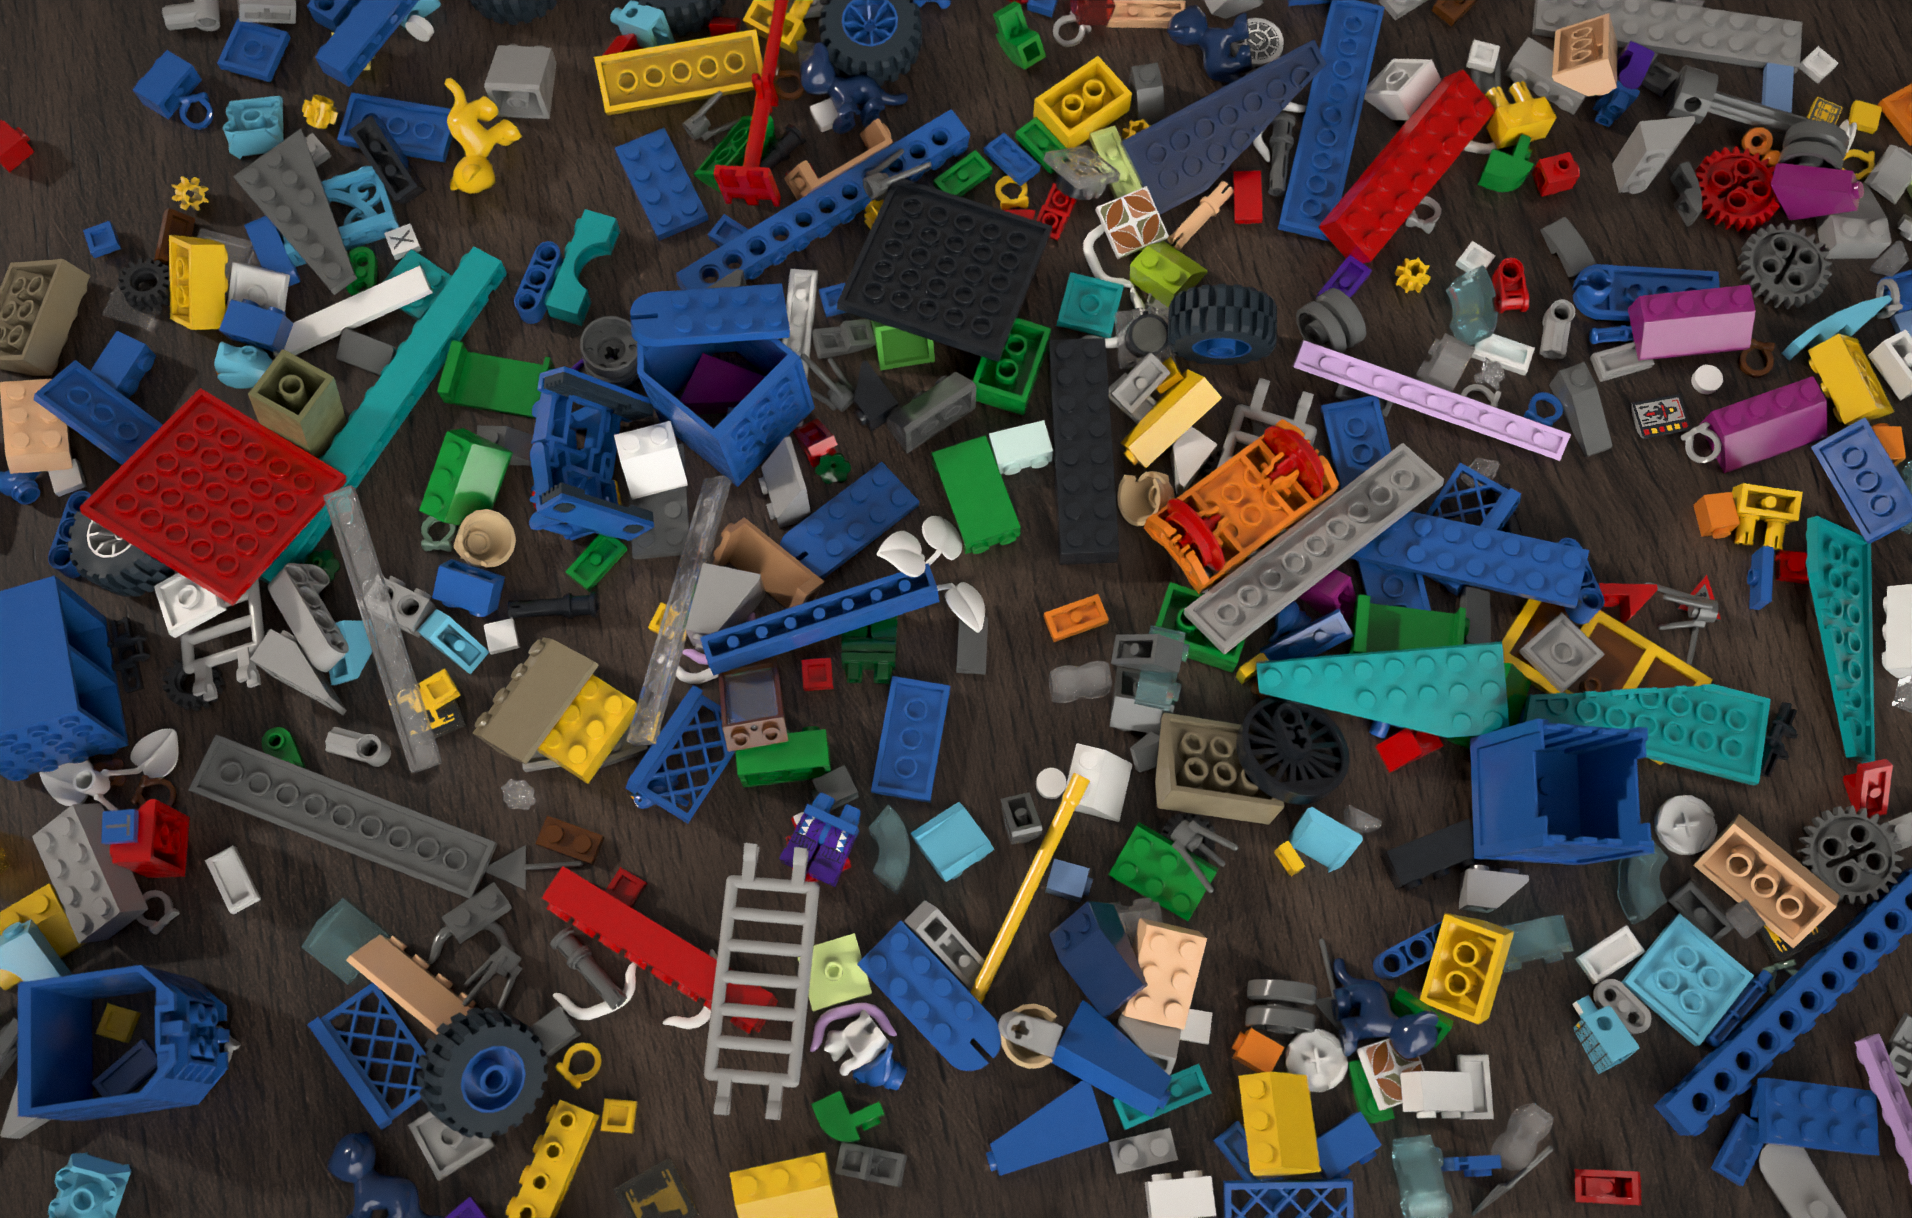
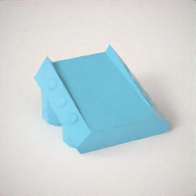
[223,96,283,160]
[910,802,995,882]
[1289,807,1363,873]
[48,1153,131,1218]

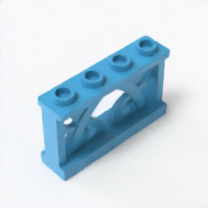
[282,166,400,267]

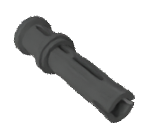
[1268,113,1296,196]
[550,927,627,1010]

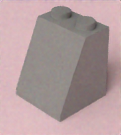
[484,44,556,119]
[685,563,765,652]

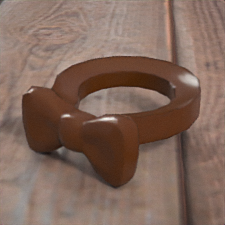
[773,65,805,101]
[1738,338,1775,378]
[130,775,177,807]

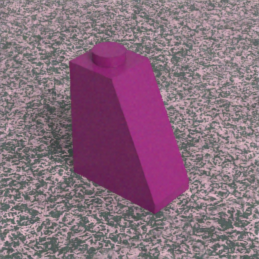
[1771,163,1864,220]
[680,353,765,414]
[1299,569,1357,622]

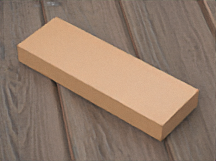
[1106,0,1186,28]

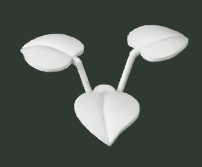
[877,516,985,633]
[39,729,179,811]

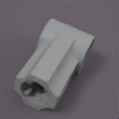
[162,0,220,31]
[1539,299,1575,360]
[325,726,391,767]

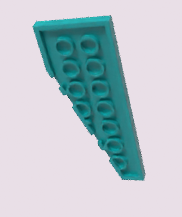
[1806,516,1875,763]
[1256,642,1509,738]
[1522,684,1771,786]

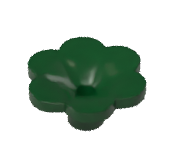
[815,453,851,484]
[304,550,341,583]

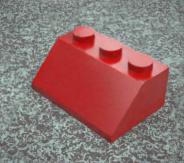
[109,799,190,878]

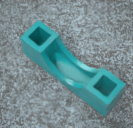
[545,209,620,326]

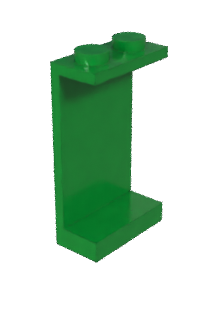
[437,340,556,419]
[932,435,1021,554]
[1350,595,1470,654]

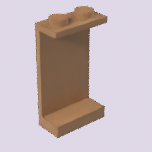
[784,118,893,200]
[712,517,824,609]

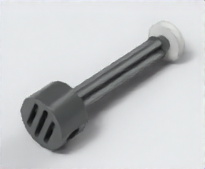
[1665,65,1857,154]

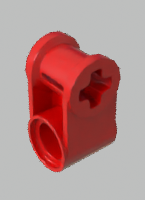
[1492,257,1529,314]

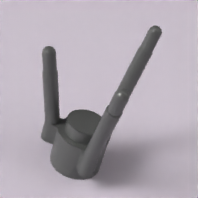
[682,91,741,142]
[863,149,932,201]
[801,353,855,412]
[1645,582,1718,630]
[1170,820,1238,893]
[462,945,522,1012]

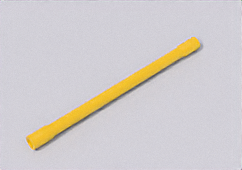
[970,773,1090,1004]

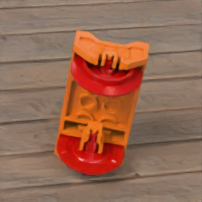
[1144,419,1339,595]

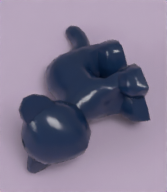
[1167,5,1252,84]
[800,42,908,134]
[1331,958,1439,1059]
[328,1131,443,1218]

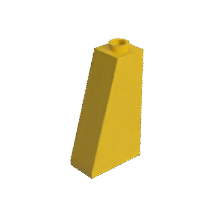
[1121,369,1222,468]

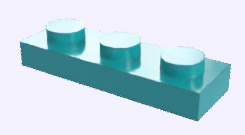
[1112,1064,1211,1130]

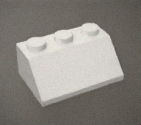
[1882,584,1912,680]

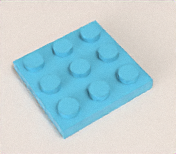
[1621,913,1754,1046]

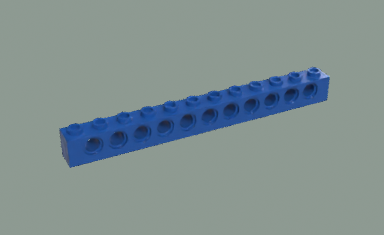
[676,109,970,290]
[1654,868,1912,1136]

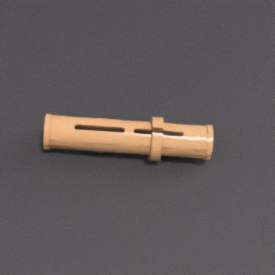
[1167,181,1234,250]

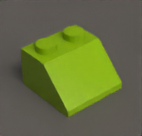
[1130,241,1207,308]

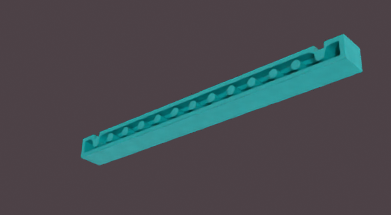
[259,246,507,584]

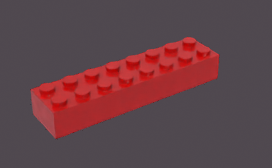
[1318,70,1496,263]
[542,866,778,1034]

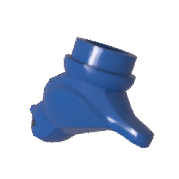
[0,470,41,505]
[1268,601,1311,643]
[631,767,689,809]
[852,1043,907,1091]

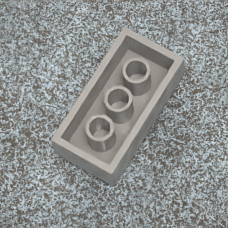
[32,803,148,943]

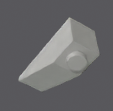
[903,900,985,991]

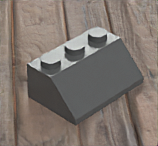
[887,372,976,454]

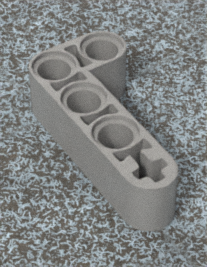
[268,563,349,672]

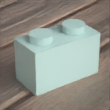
[988,420,1053,475]

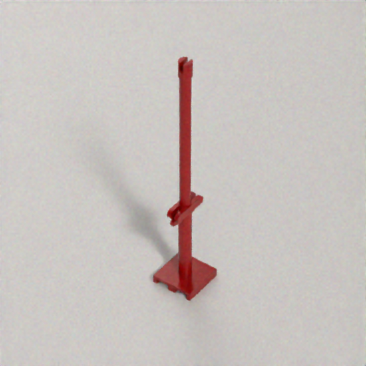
[713,0,789,207]

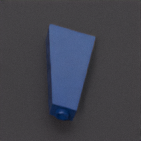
[1051,1000,1172,1118]
[986,1080,1109,1176]

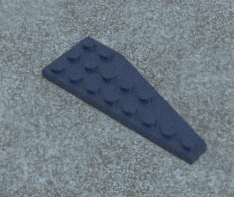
[1120,39,1326,215]

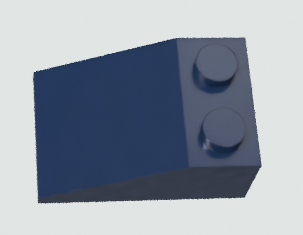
[1049,901,1148,1017]

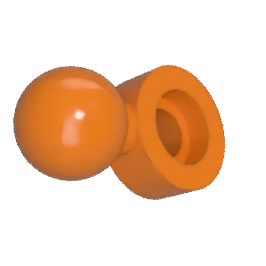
[1742,127,1781,168]

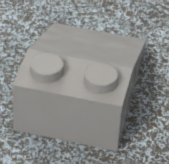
[1816,183,1892,259]
[758,436,811,529]
[250,629,347,716]

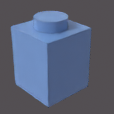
[1045,859,1093,902]

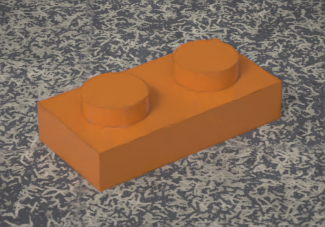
[1043,594,1109,642]

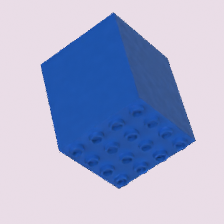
[0,576,129,781]

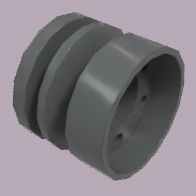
[580,316,639,388]

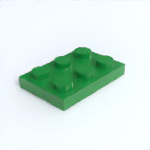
[1109,822,1219,921]

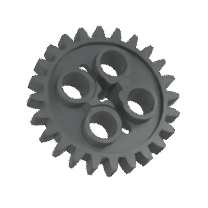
[1738,223,1832,309]
[1797,806,1904,905]

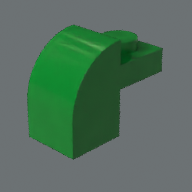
[993,1,1046,70]
[1477,134,1534,192]
[811,1091,885,1142]

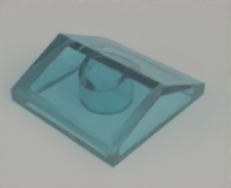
[302,898,390,985]

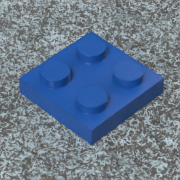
[217,19,291,82]

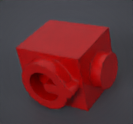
[1532,152,1580,197]

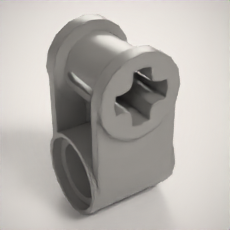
[998,1011,1063,1057]

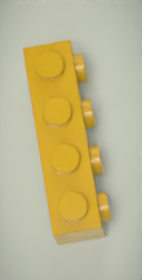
[505,1100,600,1218]

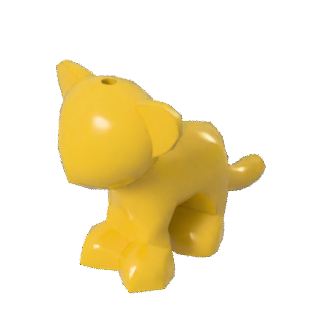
[445,78,522,194]

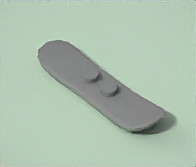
[1759,1144,1847,1218]

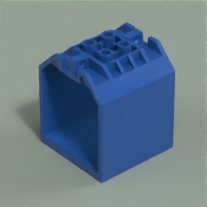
[637,339,815,487]
[18,965,230,1121]

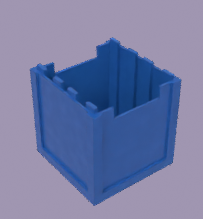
[1470,719,1655,865]

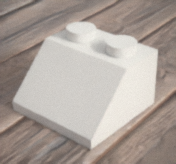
[1364,59,1441,121]
[614,421,688,500]
[1065,743,1132,822]

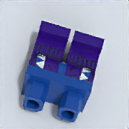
[1593,41,1655,127]
[779,792,861,887]

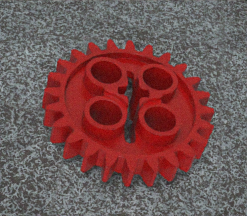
[1695,146,1780,231]

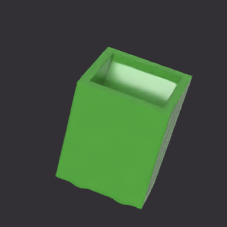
[871,320,935,370]

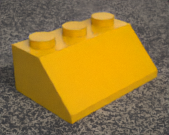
[169,235,228,330]
[1807,333,1894,425]
[0,884,88,990]
[1420,913,1514,1025]
[1239,1071,1321,1180]
[730,1152,838,1218]

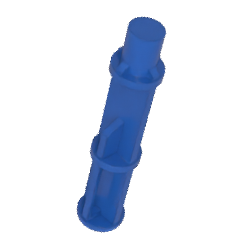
[1589,325,1634,344]
[1704,970,1773,1047]

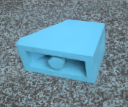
[417,609,489,674]
[329,620,374,685]

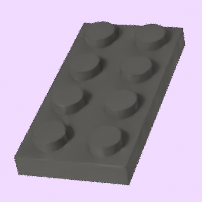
[629,444,692,560]

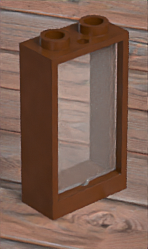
[718,655,788,752]

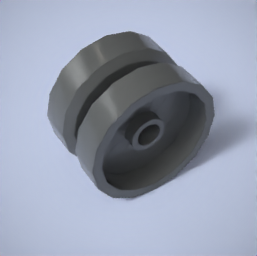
[1777,120,1849,170]
[1296,288,1366,353]
[1245,979,1317,1034]

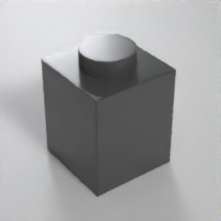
[810,765,859,810]
[530,1006,581,1057]

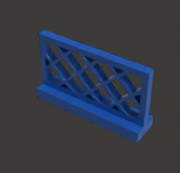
[1425,463,1521,596]
[625,685,752,824]
[307,982,426,1130]
[1223,1179,1354,1218]

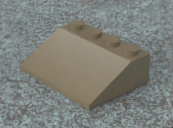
[0,259,90,376]
[473,637,599,764]
[1155,712,1284,825]

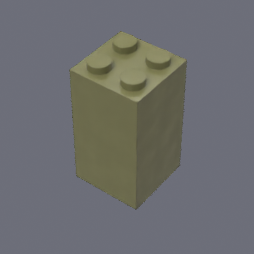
[248,349,347,459]

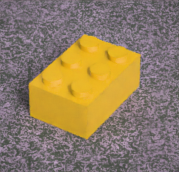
[1033,56,1132,152]
[537,674,640,784]

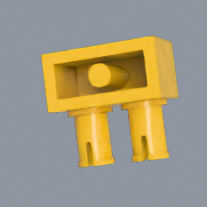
[743,0,814,54]
[1485,81,1557,149]
[1732,483,1803,550]

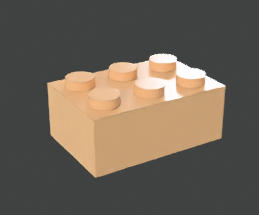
[0,379,73,474]
[1118,918,1207,1030]

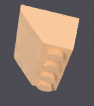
[1552,13,1618,96]
[1693,814,1840,948]
[346,935,476,1035]

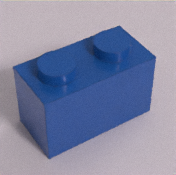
[133,50,202,119]
[219,299,293,354]
[91,331,156,399]
[432,559,505,617]
[1316,1112,1381,1179]

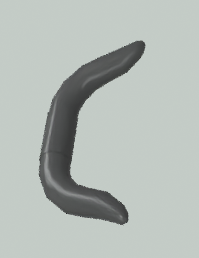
[427,921,515,965]

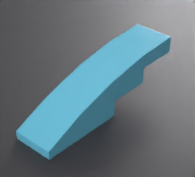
[1781,295,1892,361]

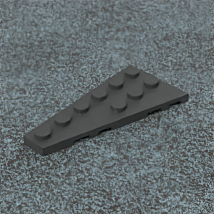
[233,129,357,295]

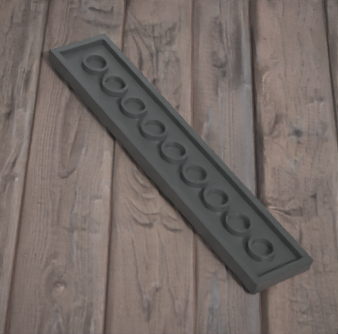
[189,735,497,899]

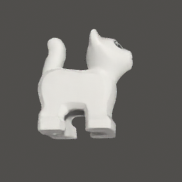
[824,1009,890,1076]

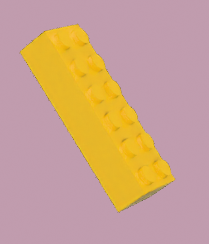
[594,29,763,116]

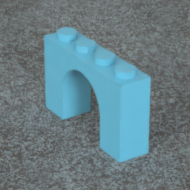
[0,919,73,982]

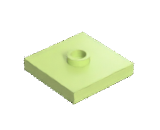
[798,933,872,1012]

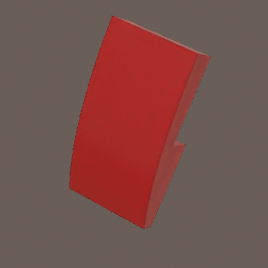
[1233,171,1262,224]
[1036,183,1077,241]

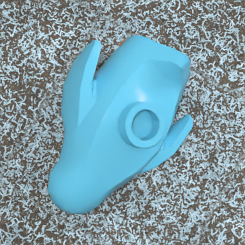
[214,342,273,389]

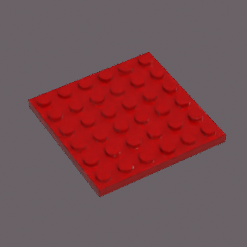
[80,388,347,606]

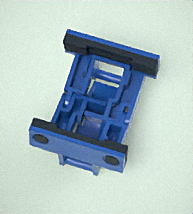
[529,366,654,541]

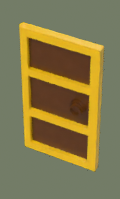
[1501,598,1713,765]

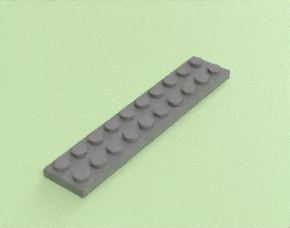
[1532,0,1802,73]
[1184,443,1444,654]

